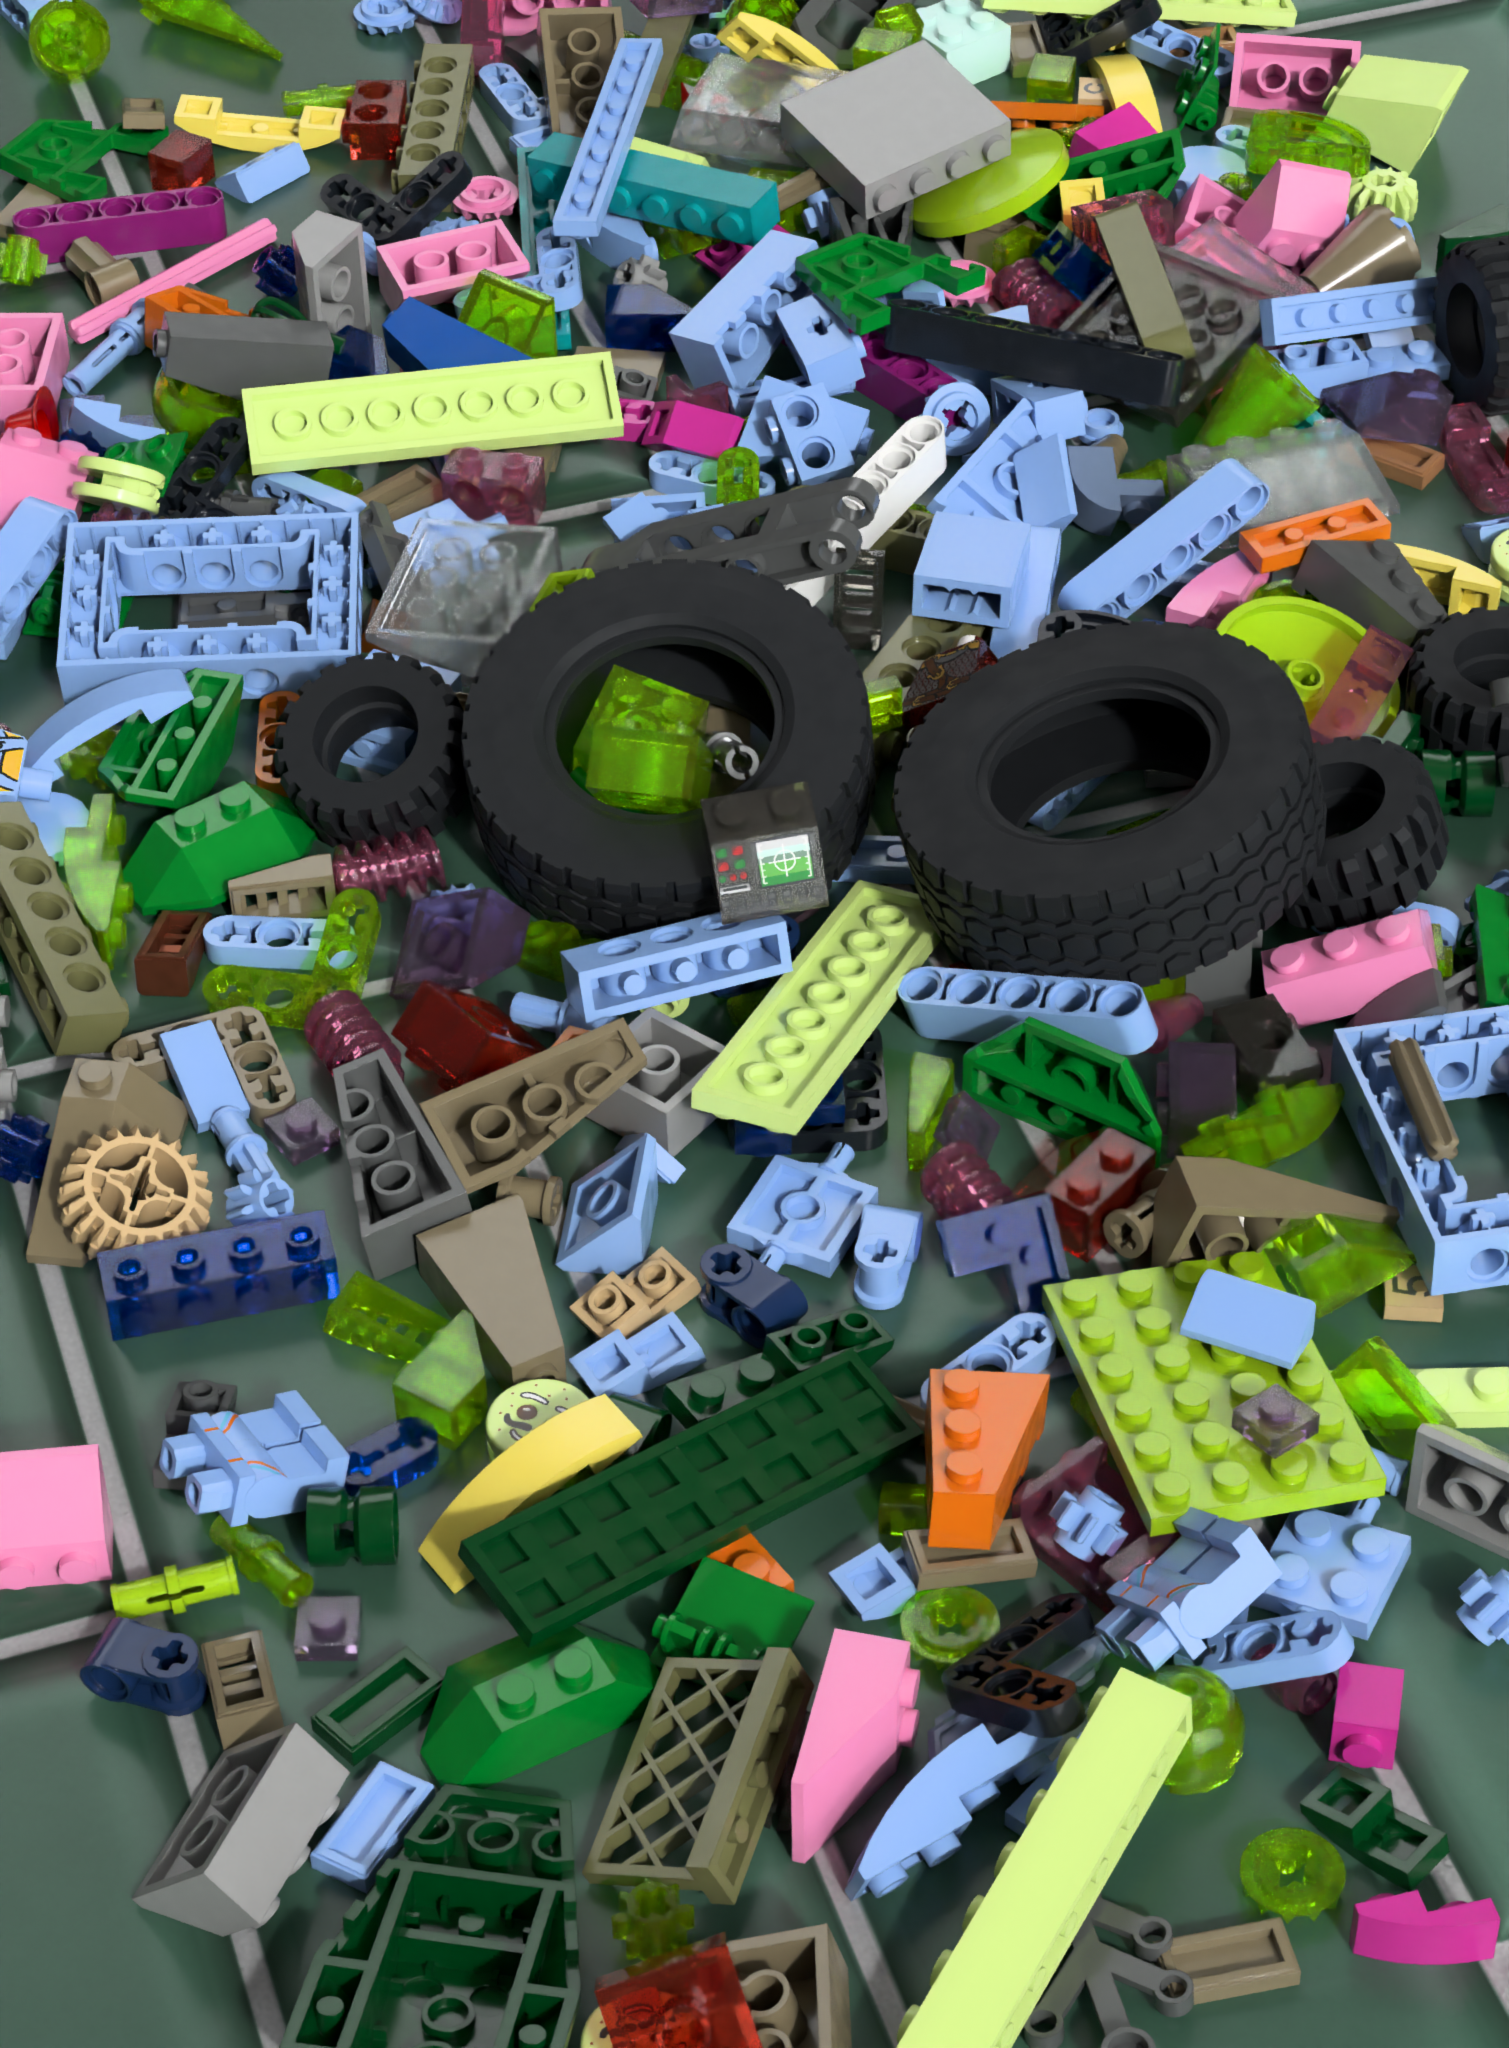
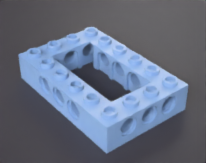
[56,512,363,706]
[1330,1005,1509,1296]

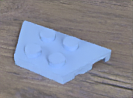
[926,397,1049,522]

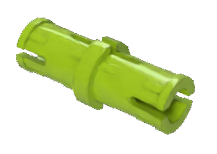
[110,1555,240,1619]

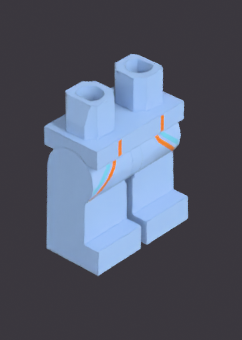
[159,1390,350,1527]
[1095,1507,1283,1671]

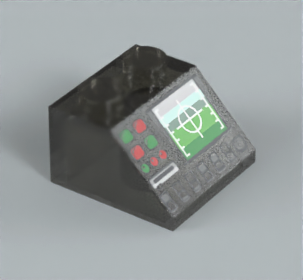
[700,781,829,925]

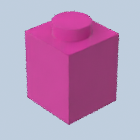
[1328,1661,1404,1770]

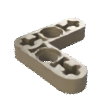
[111,1006,298,1129]

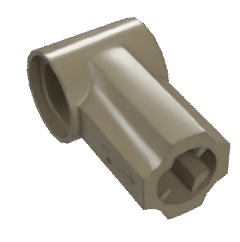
[65,236,140,307]

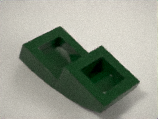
[1300,1764,1450,1892]

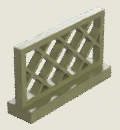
[582,1647,815,1905]

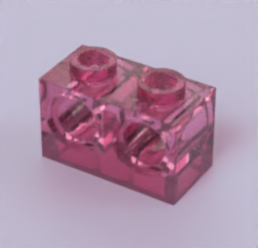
[1071,189,1176,263]
[441,447,547,530]

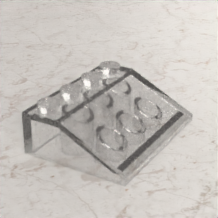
[669,52,851,189]
[1166,418,1400,550]
[365,518,563,688]

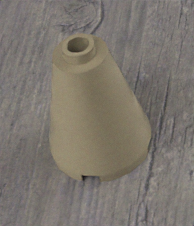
[1295,204,1421,295]

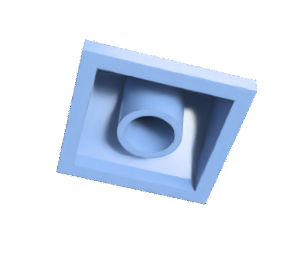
[555,1133,658,1276]

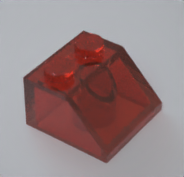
[391,979,547,1092]
[995,1126,1156,1263]
[594,1932,764,2048]

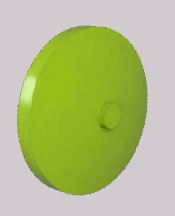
[913,127,1070,238]
[1216,596,1400,745]

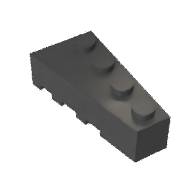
[332,1048,472,1282]

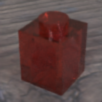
[148,129,216,191]

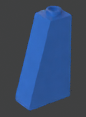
[382,296,534,451]

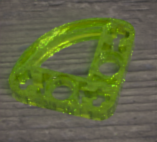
[1245,109,1371,178]

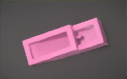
[1165,550,1273,630]

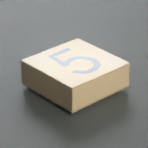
[1078,77,1113,113]
[1382,1263,1444,1323]

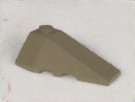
[536,6,625,138]

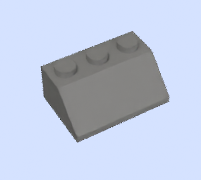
[291,210,373,377]
[1405,1423,1509,1560]
[132,1722,350,1937]

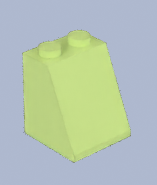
[1321,54,1469,175]

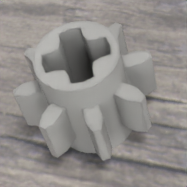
[613,254,668,313]

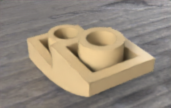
[569,1246,702,1340]

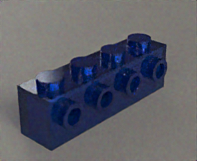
[96,1209,341,1341]

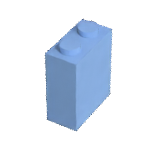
[912,511,1031,629]

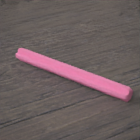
[67,218,277,344]

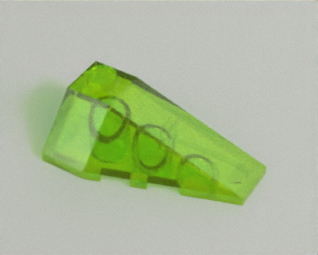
[137,0,284,61]

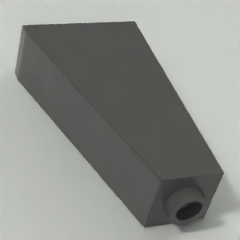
[153,311,334,401]

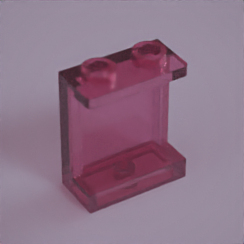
[1012,1435,1182,1614]

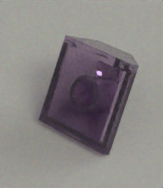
[1320,369,1454,446]
[389,887,531,1000]

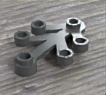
[1023,1892,1194,2048]

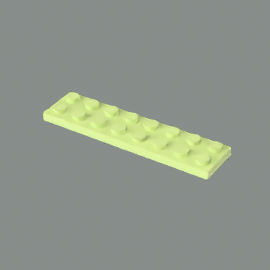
[241,351,624,475]
[691,879,941,1136]

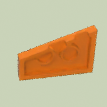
[991,101,1104,130]

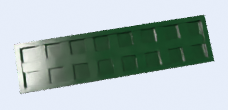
[458,1347,924,1648]

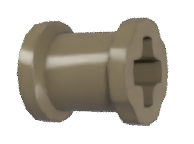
[495,1174,563,1226]

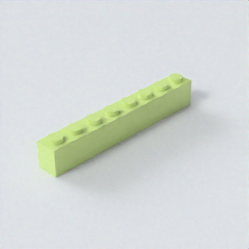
[896,1667,1193,2048]

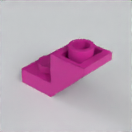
[641,400,745,463]

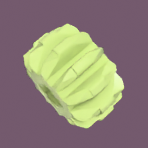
[1347,166,1418,223]

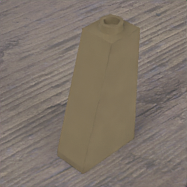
[416,1193,567,1391]

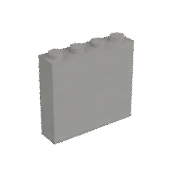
[780,39,1011,220]

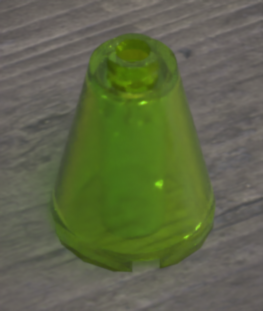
[1193,343,1320,470]

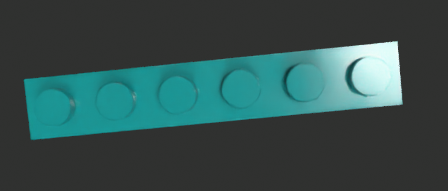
[527,132,780,247]

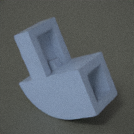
[1067,446,1165,536]

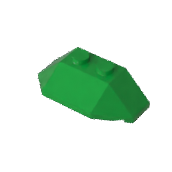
[1020,127,1186,241]
[97,668,244,812]
[116,781,319,916]
[962,1016,1162,1175]
[420,1623,675,1790]

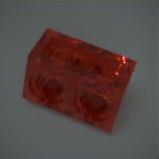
[342,80,408,160]

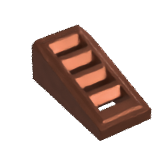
[134,910,213,997]

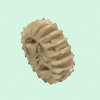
[57,1124,212,1275]

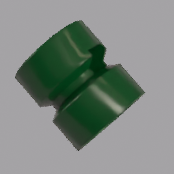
[1419,749,1496,817]
[306,1485,399,1567]

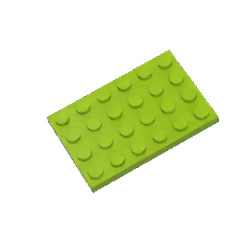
[1042,1249,1387,1537]

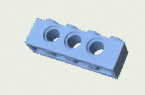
[560,901,793,1023]

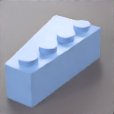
[669,229,819,398]

